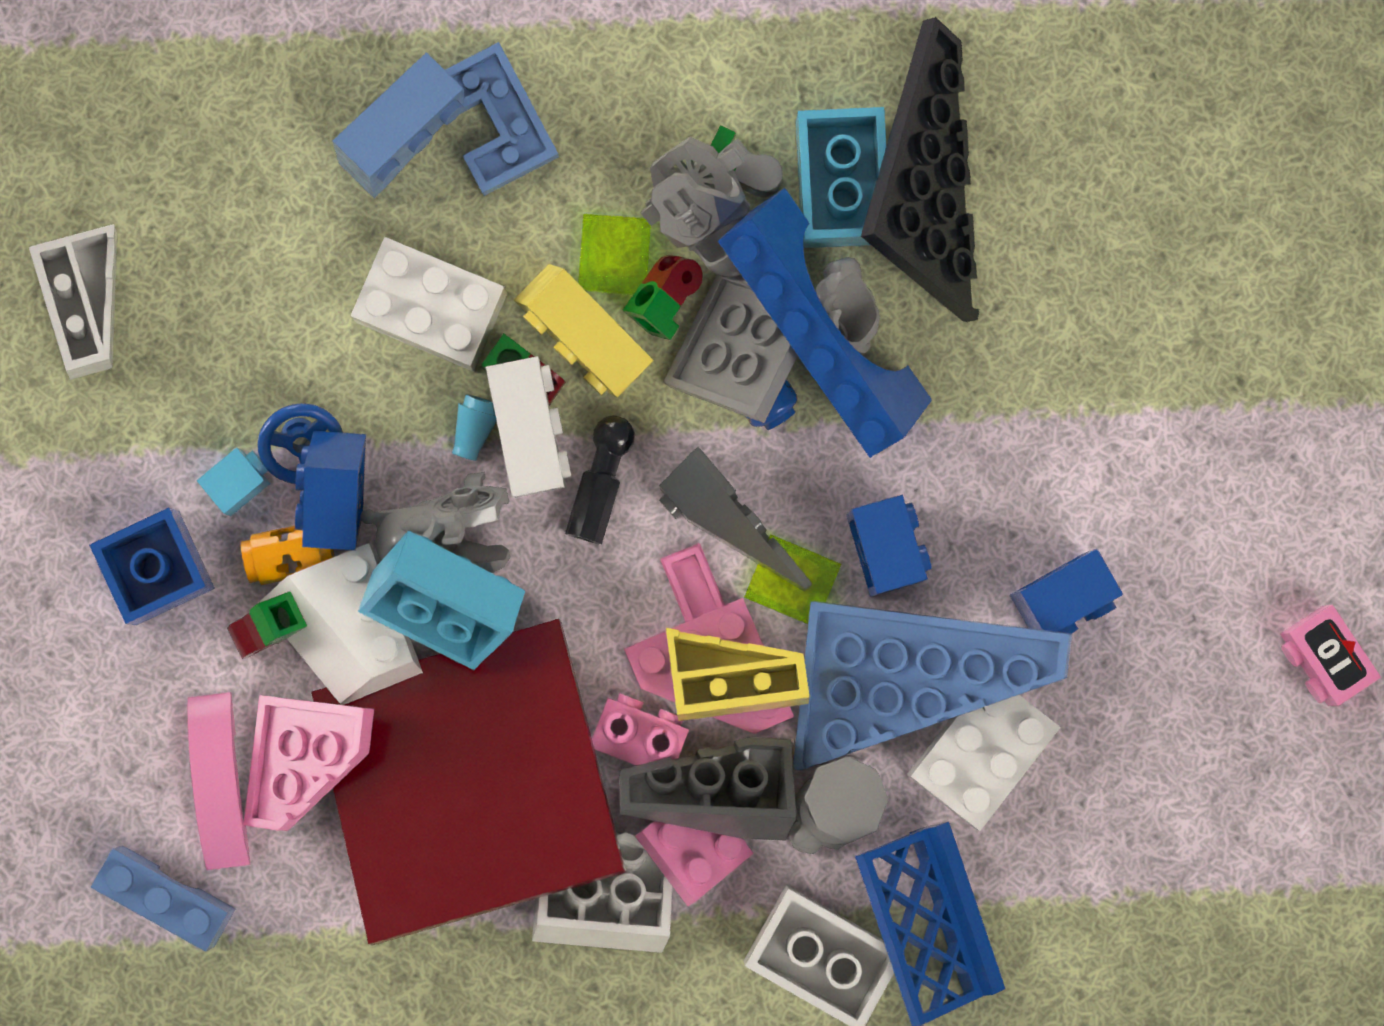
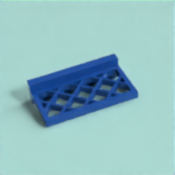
[855,821,1006,1026]

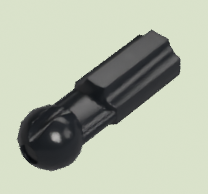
[565,415,635,545]

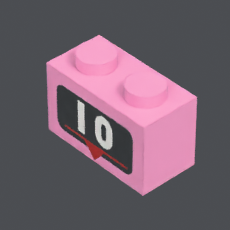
[1280,604,1381,706]

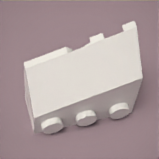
[258,543,423,705]
[532,832,672,953]

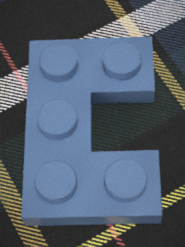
[445,42,559,196]

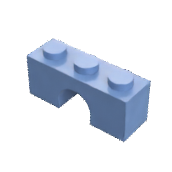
[91,846,236,952]

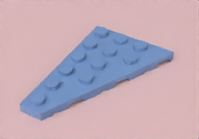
[793,601,1072,770]

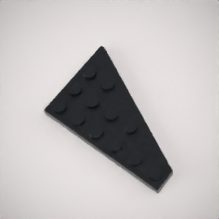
[861,17,979,322]

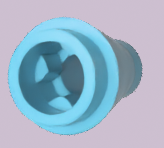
[452,394,497,461]

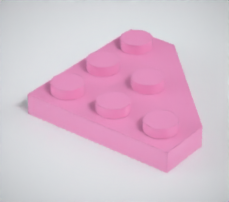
[624,598,794,734]
[244,695,374,831]

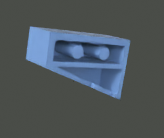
[333,52,464,198]

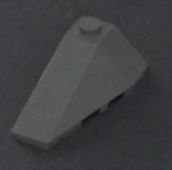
[659,447,812,592]
[619,737,796,841]

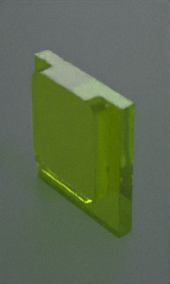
[578,214,651,295]
[744,534,842,625]

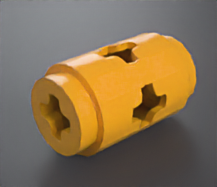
[241,526,335,585]

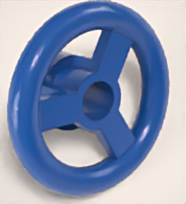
[257,403,343,484]

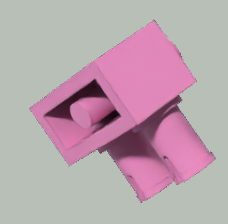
[592,693,689,766]

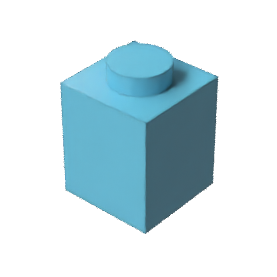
[196,447,270,517]

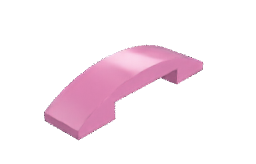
[187,692,250,870]

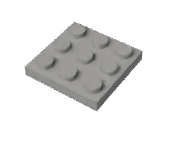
[663,275,798,423]

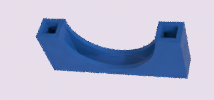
[718,188,932,458]

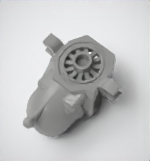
[641,137,751,277]
[361,472,511,573]

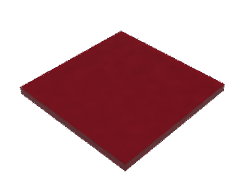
[311,619,626,946]

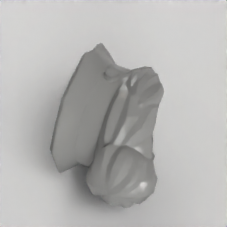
[815,257,880,353]
[788,756,889,854]

